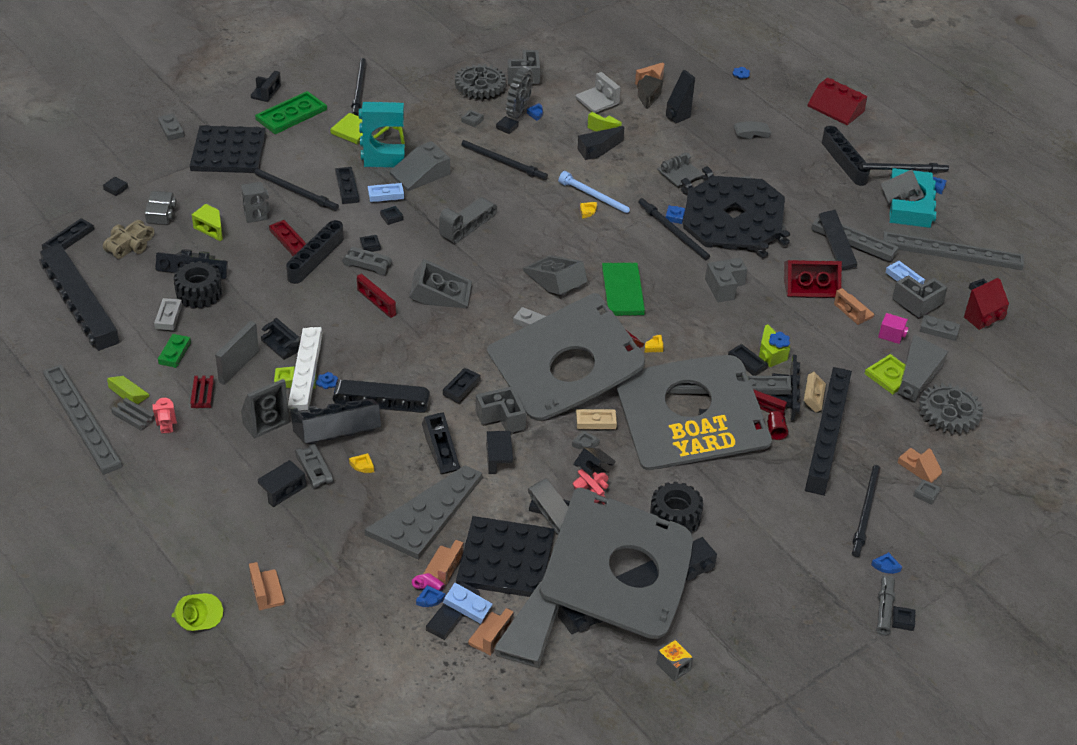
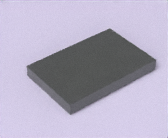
[215,321,259,385]

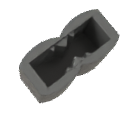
[145,191,177,224]

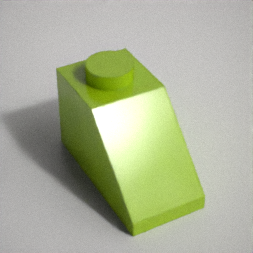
[192,204,223,241]
[759,324,790,367]

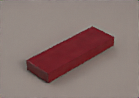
[269,220,307,256]
[357,273,396,318]

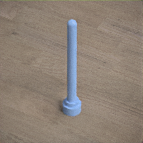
[558,171,630,213]

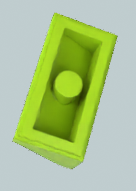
[107,376,149,405]

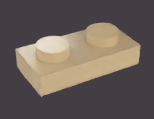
[804,372,826,413]
[576,409,617,429]

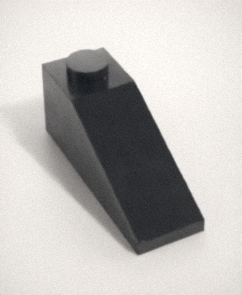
[666,70,695,124]
[577,126,625,160]
[421,412,460,474]

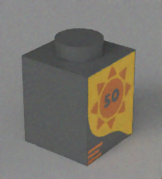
[656,640,693,681]

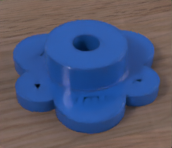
[733,67,750,79]
[769,332,790,348]
[316,372,338,389]

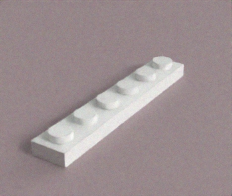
[288,327,323,411]

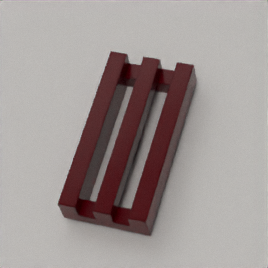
[190,375,214,408]
[753,389,787,416]

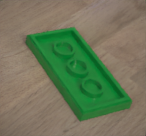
[255,91,327,134]
[602,263,645,316]

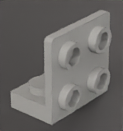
[576,72,621,113]

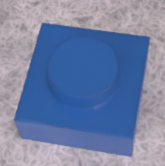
[666,205,685,224]

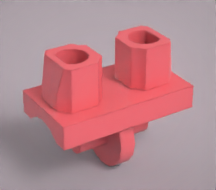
[153,398,177,433]
[572,469,609,505]

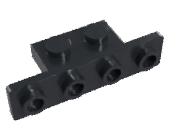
[155,249,228,279]
[771,354,800,421]

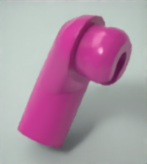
[412,573,445,591]

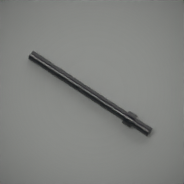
[351,58,366,116]
[461,140,548,180]
[859,163,949,173]
[254,168,339,211]
[638,198,710,260]
[852,465,881,557]

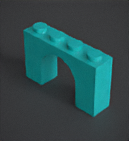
[359,102,405,168]
[889,168,937,228]

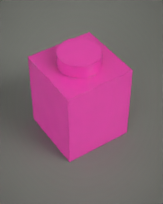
[878,313,909,344]

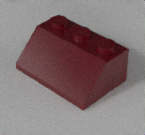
[807,77,868,125]
[784,260,842,297]

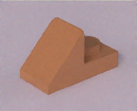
[635,63,664,88]
[898,448,942,483]

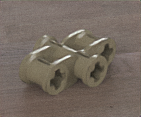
[103,220,154,259]

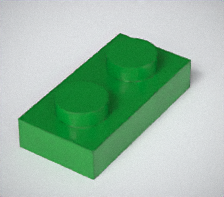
[158,334,191,368]

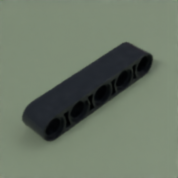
[822,126,870,186]
[286,220,344,284]
[332,380,430,413]

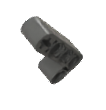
[439,197,497,243]
[528,478,568,535]

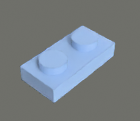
[368,183,404,202]
[885,261,925,284]
[443,583,492,624]

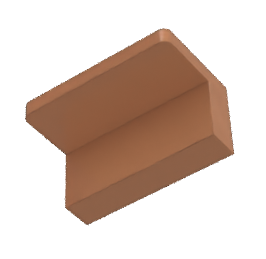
[834,288,874,325]
[423,540,464,586]
[249,562,285,610]
[468,608,514,655]

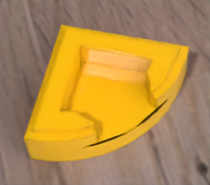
[580,202,597,219]
[644,335,664,353]
[349,453,374,473]

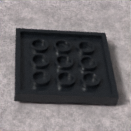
[190,125,266,173]
[456,516,555,597]

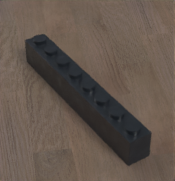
[39,244,119,351]
[805,367,852,496]
[558,537,717,635]

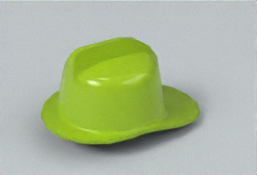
[171,593,223,631]

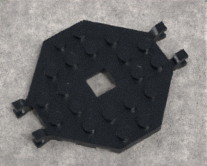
[681,166,790,258]

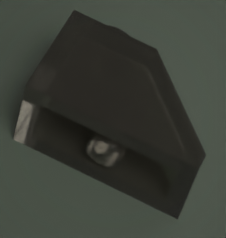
[637,75,663,109]

